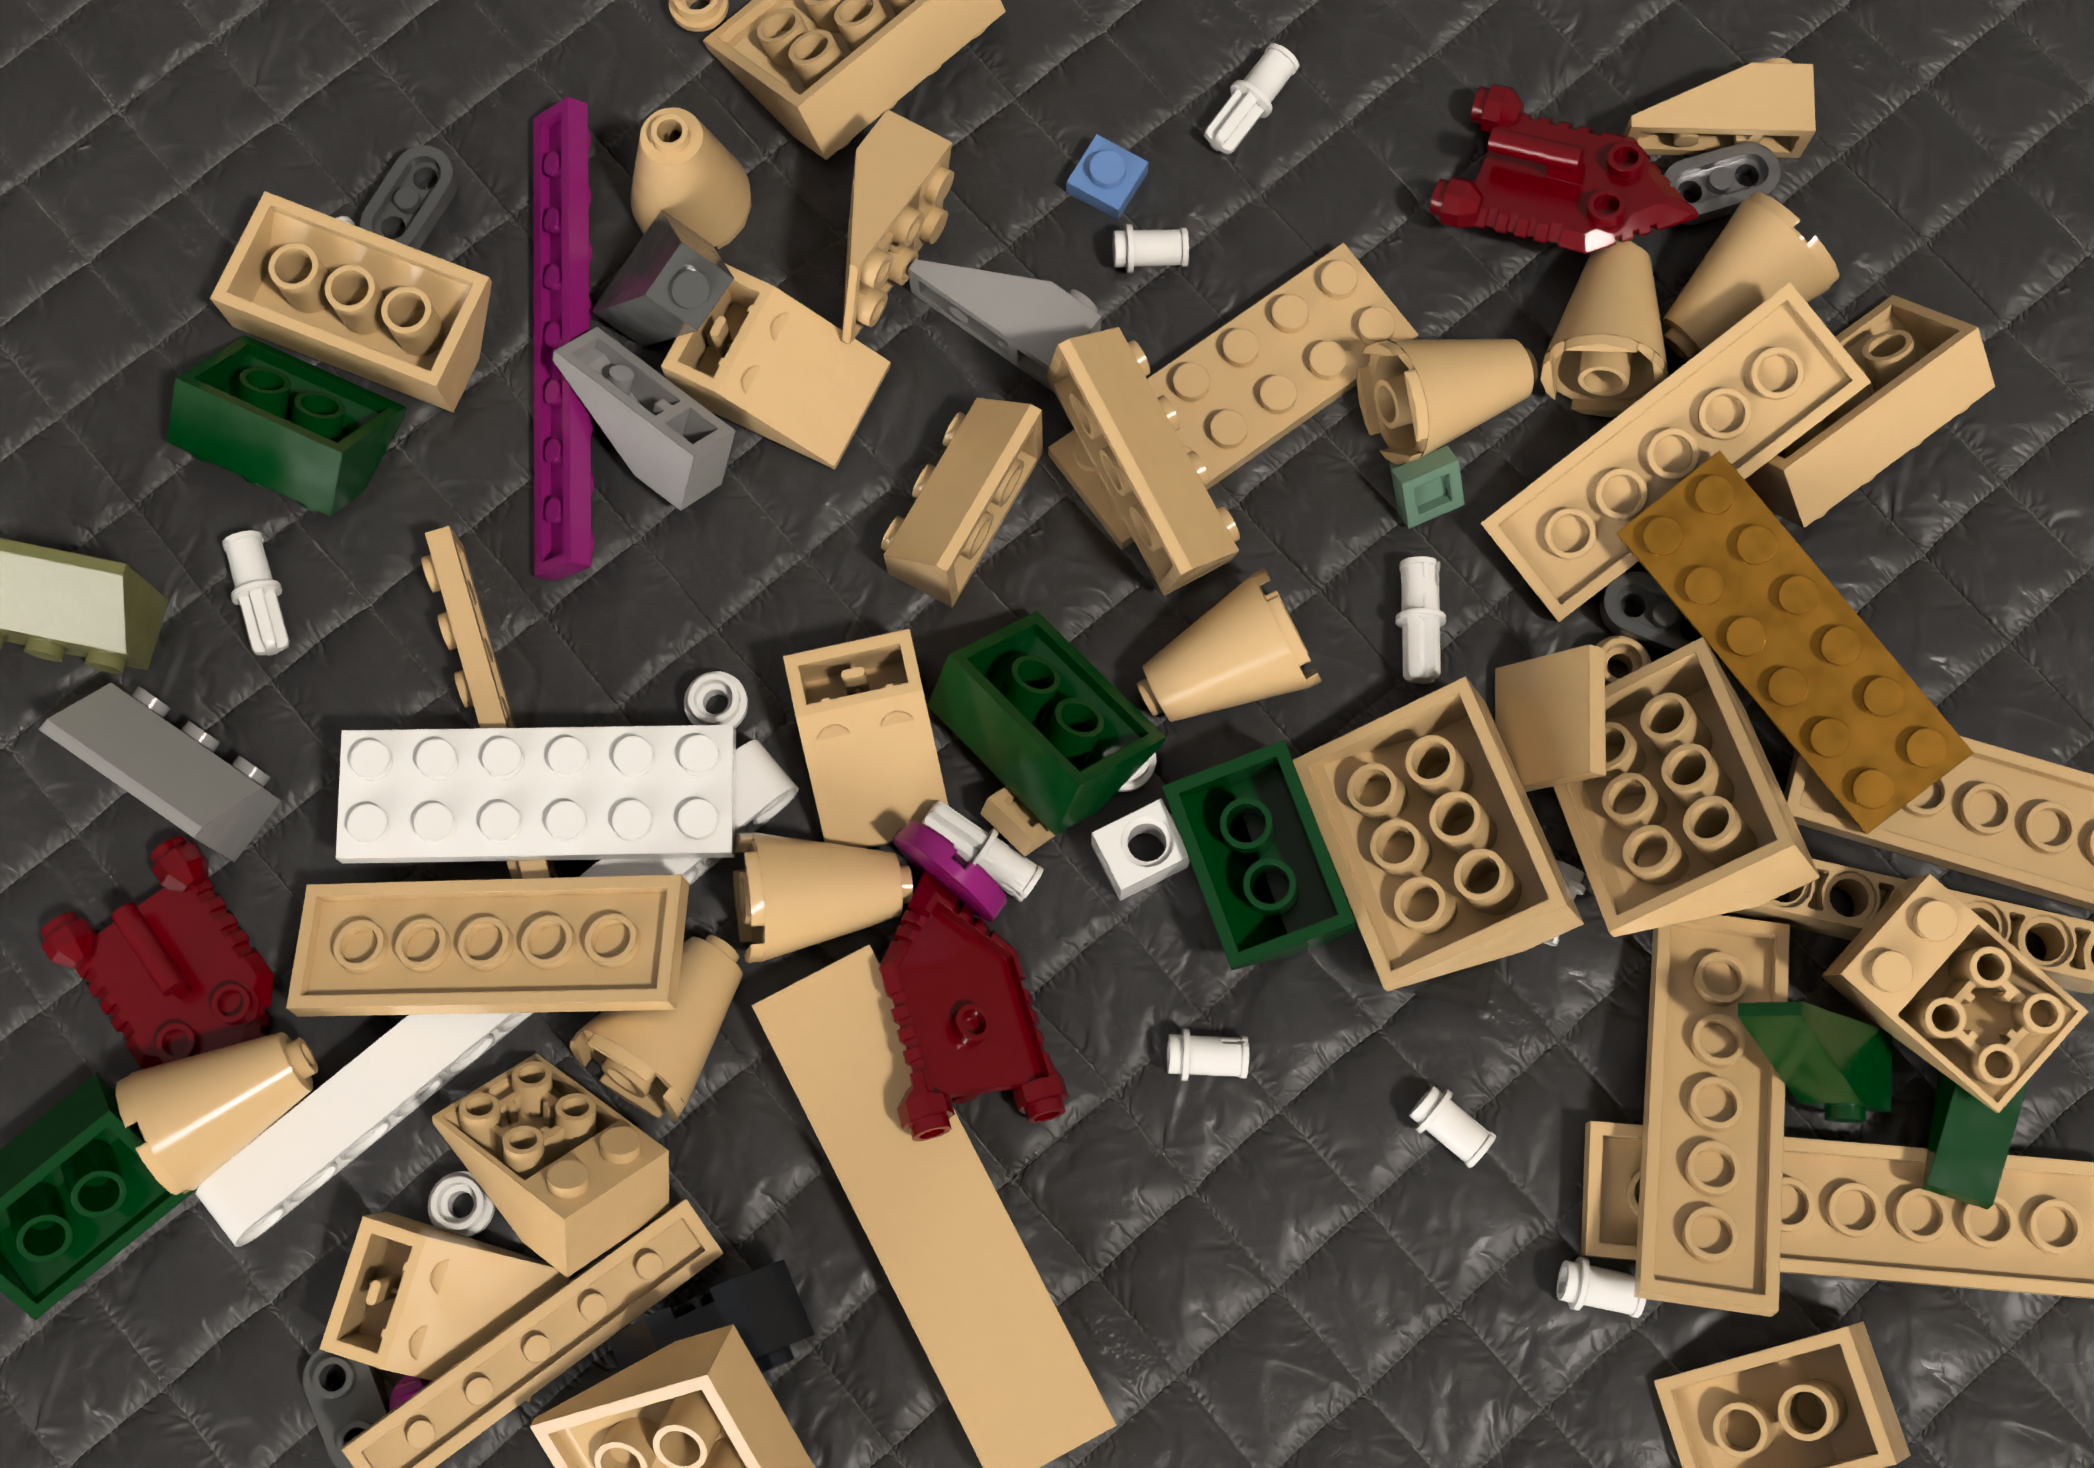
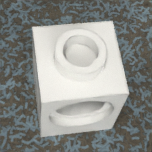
[1091,798,1190,901]

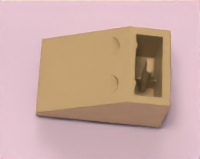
[842,109,954,344]
[661,264,891,470]
[783,629,949,849]
[1821,874,2089,1113]
[432,1053,670,1278]
[319,1211,573,1402]

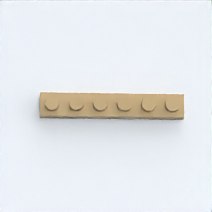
[421,526,559,879]
[341,1199,724,1468]

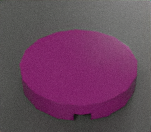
[893,820,1007,922]

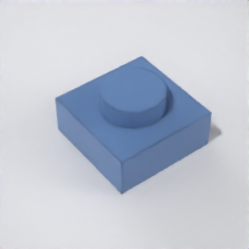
[1066,134,1149,220]

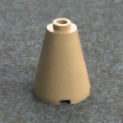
[630,107,752,250]
[1663,192,1840,362]
[1540,240,1669,417]
[1357,339,1538,465]
[1137,568,1322,722]
[733,832,913,963]
[569,935,743,1122]
[116,1032,318,1195]

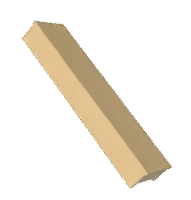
[751,945,1117,1468]

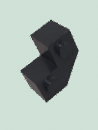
[608,1259,815,1374]

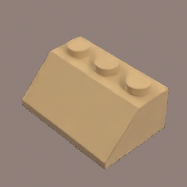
[881,398,1043,608]

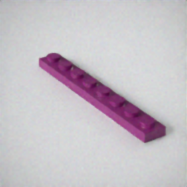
[533,97,594,581]

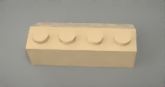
[210,191,492,413]
[1745,295,1995,528]
[1046,327,1240,596]

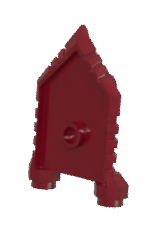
[1430,84,1698,254]
[41,836,274,1069]
[879,871,1069,1141]

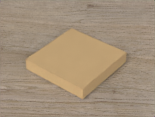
[1495,644,1606,792]

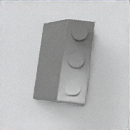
[38,683,281,863]

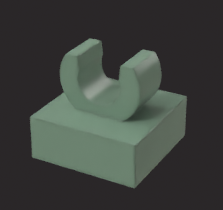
[1389,445,1465,529]

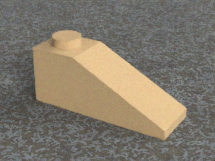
[1623,58,1816,158]

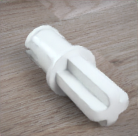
[1204,43,1300,154]
[222,530,290,656]
[1395,556,1446,684]
[922,801,1044,903]

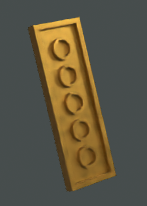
[1616,450,1974,834]

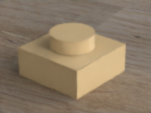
[980,786,1059,857]

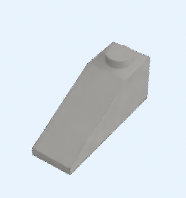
[908,259,1102,393]
[552,327,736,511]

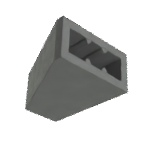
[592,210,734,347]

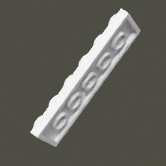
[336,725,736,864]

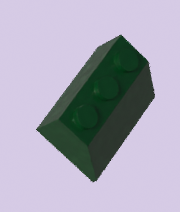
[167,335,406,516]
[927,611,1166,835]
[1162,740,1356,970]
[0,1073,196,1320]

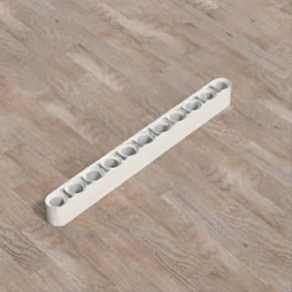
[195,739,799,1247]

